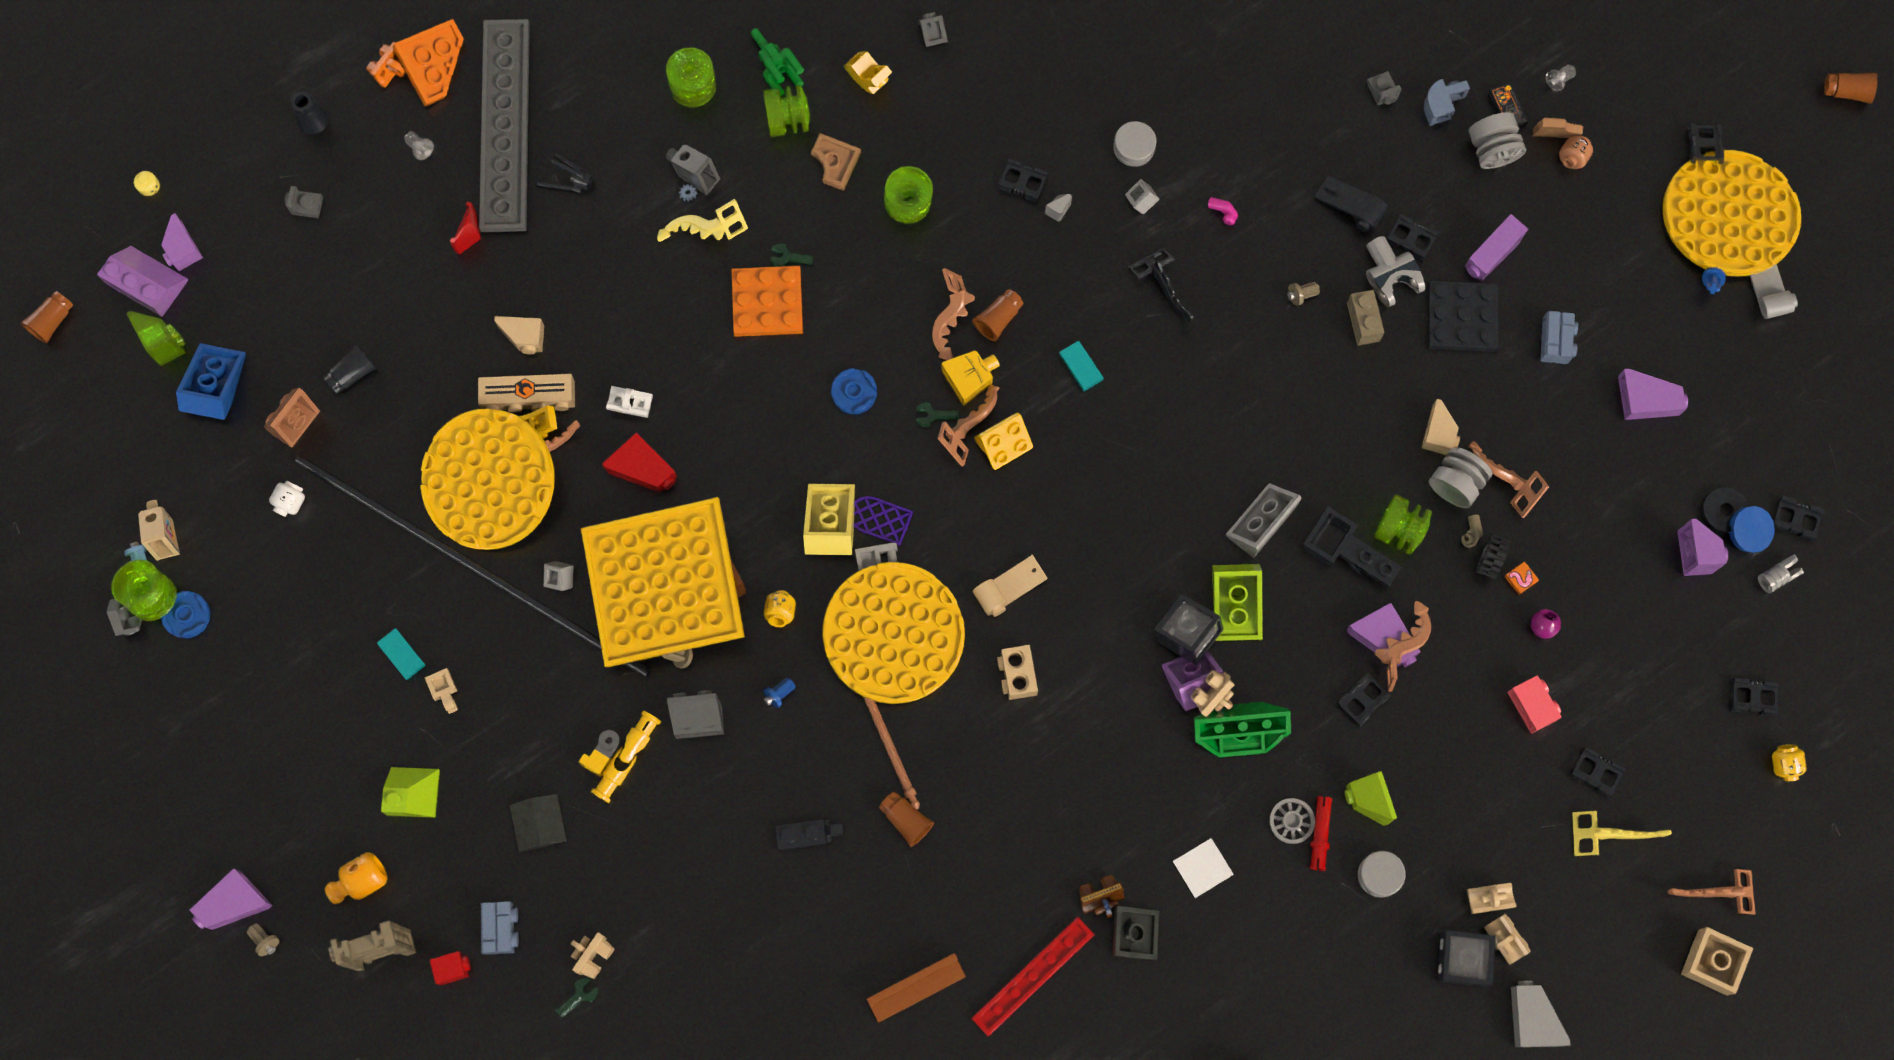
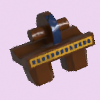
[1079,875,1125,918]

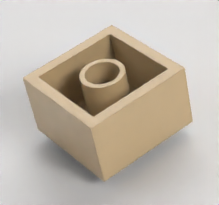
[1681,927,1753,995]

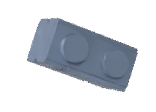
[1541,311,1578,364]
[481,902,519,955]

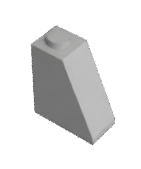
[1511,981,1570,1047]

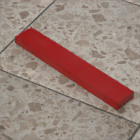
[971,917,1095,1036]

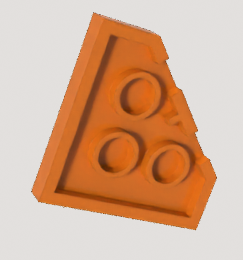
[392,19,463,106]

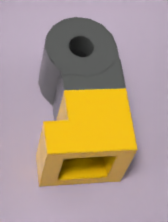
[579,730,621,778]

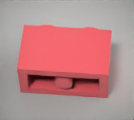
[1507,675,1562,734]

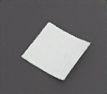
[1173,838,1234,898]

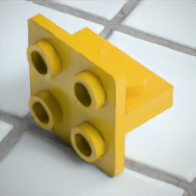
[974,413,1033,470]

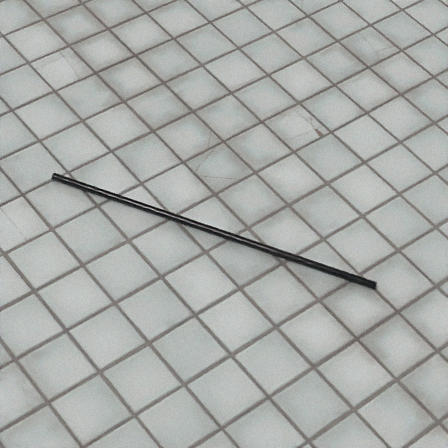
[295,455,651,677]

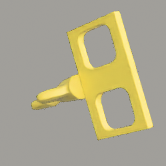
[657,199,748,242]
[1573,811,1671,856]

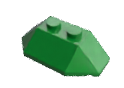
[1194,702,1291,758]

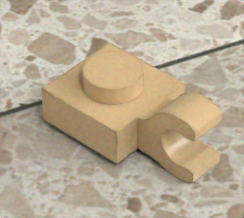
[425,668,458,714]

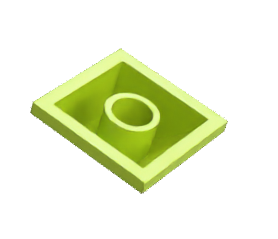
[381,767,440,818]
[1344,771,1397,826]

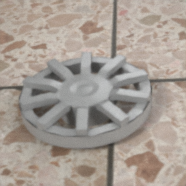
[1269,798,1315,844]

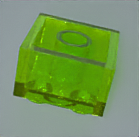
[126,311,186,366]

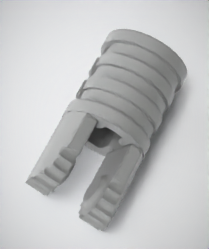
[1758,554,1804,593]

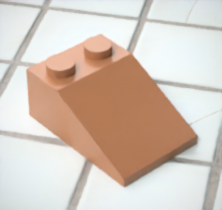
[264,388,320,448]

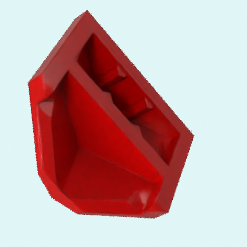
[450,201,481,254]

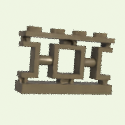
[329,921,416,971]

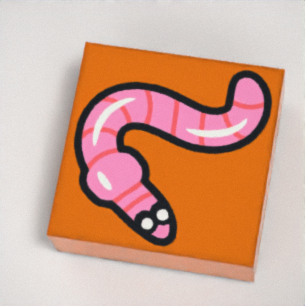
[1504,562,1539,595]

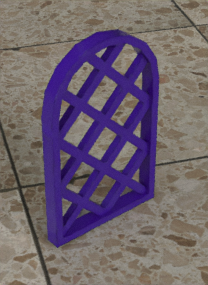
[854,496,913,546]

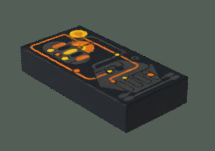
[1489,83,1528,127]

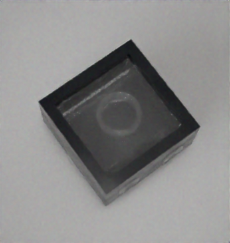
[1154,594,1224,665]
[1437,930,1495,987]

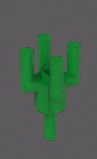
[751,28,804,97]

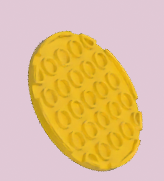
[1663,150,1801,276]
[420,409,554,550]
[823,562,965,704]

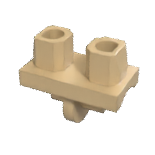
[1191,670,1234,717]
[1467,883,1516,914]
[1484,914,1531,965]
[571,933,614,979]

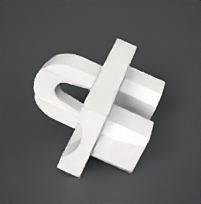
[606,386,653,418]

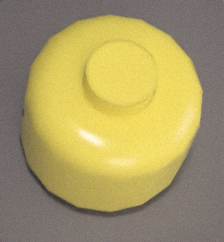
[134,171,160,196]

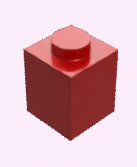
[430,951,471,985]

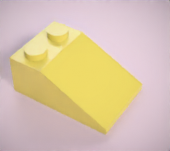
[803,484,855,555]

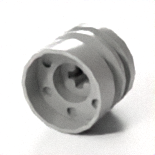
[1469,112,1527,169]
[1429,447,1493,508]

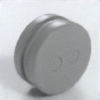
[1114,121,1156,166]
[1358,851,1406,898]

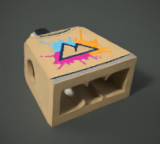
[138,500,180,560]

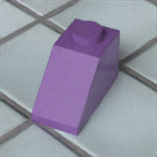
[161,213,203,271]

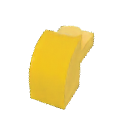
[843,52,892,94]

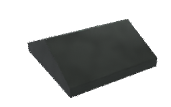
[510,794,567,853]
[1113,906,1159,960]

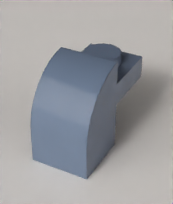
[1424,79,1470,126]

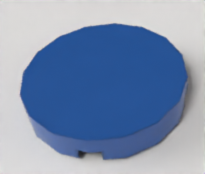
[831,369,877,414]
[1729,506,1775,553]
[161,591,211,638]

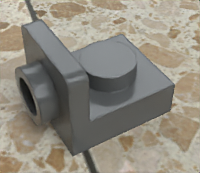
[918,12,948,47]
[1367,71,1401,105]
[285,186,323,218]
[107,598,142,636]

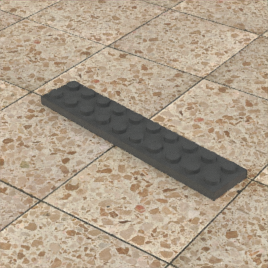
[479,19,530,232]

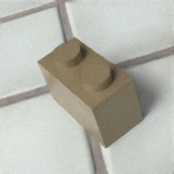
[1347,290,1384,346]

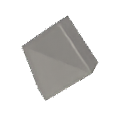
[1125,179,1159,214]
[1045,194,1072,222]
[544,561,574,591]

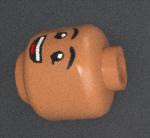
[1559,136,1593,169]

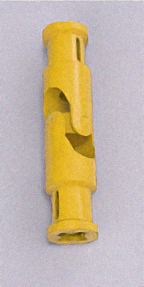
[591,710,661,803]

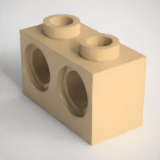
[997,645,1038,700]

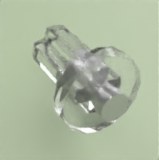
[1546,65,1576,91]
[404,131,434,160]

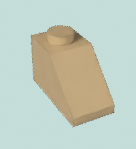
[495,316,544,355]
[1422,399,1460,455]

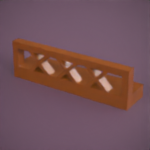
[867,953,966,1023]

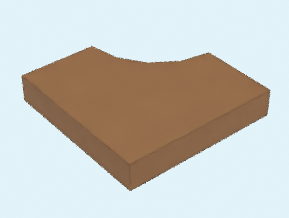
[1532,118,1583,138]
[811,133,861,191]

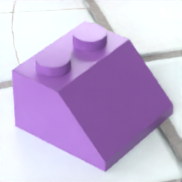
[1677,519,1728,576]
[1162,651,1223,711]

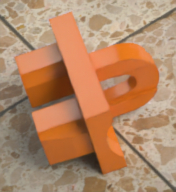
[366,42,406,88]

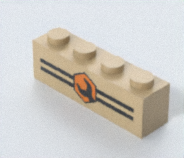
[478,374,575,413]

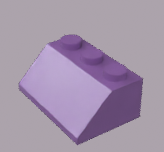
[97,246,188,317]

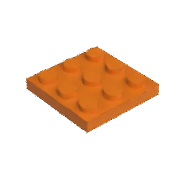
[732,266,803,337]

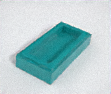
[1059,341,1103,392]
[377,628,426,680]

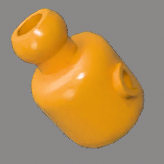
[325,853,387,904]

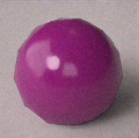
[1531,609,1561,639]

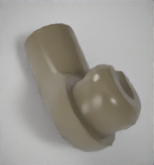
[1461,515,1483,548]

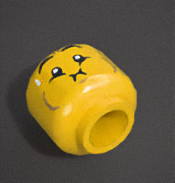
[763,590,796,627]
[1772,744,1806,781]

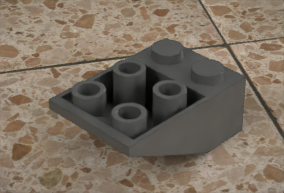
[667,690,724,739]

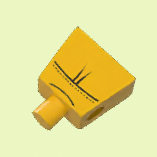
[941,351,1000,406]

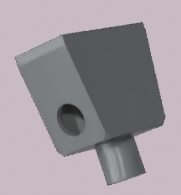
[666,145,720,196]

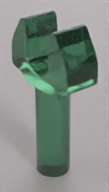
[770,243,813,267]
[916,402,959,427]
[556,978,599,1018]

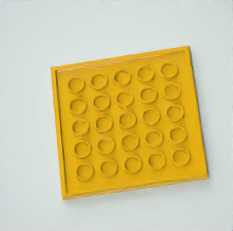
[581,497,745,667]

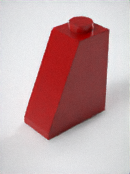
[602,433,677,493]

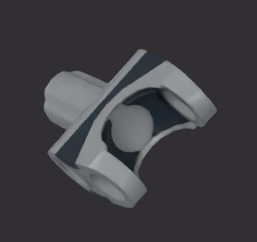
[1366,236,1425,307]

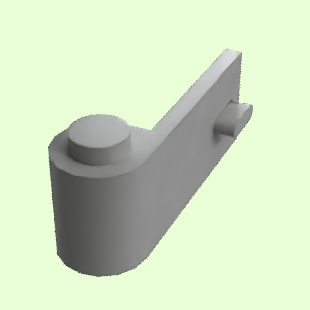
[1749,264,1798,319]

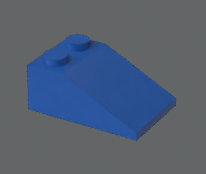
[176,343,246,420]

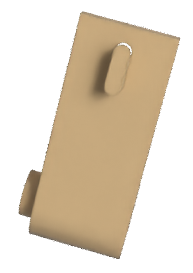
[973,555,1048,617]

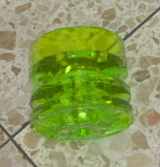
[666,48,716,107]
[763,85,810,137]
[884,166,933,224]
[1374,494,1432,555]
[111,559,177,621]

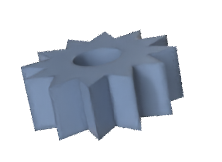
[679,184,697,202]

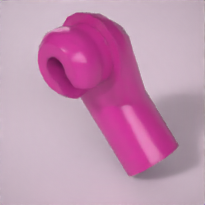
[1208,197,1238,225]

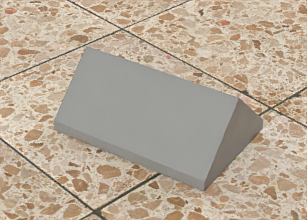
[1226,483,1302,558]

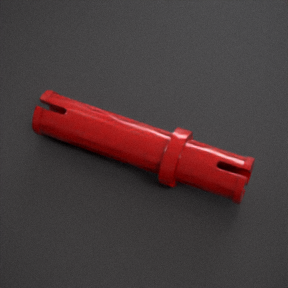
[1310,796,1333,871]

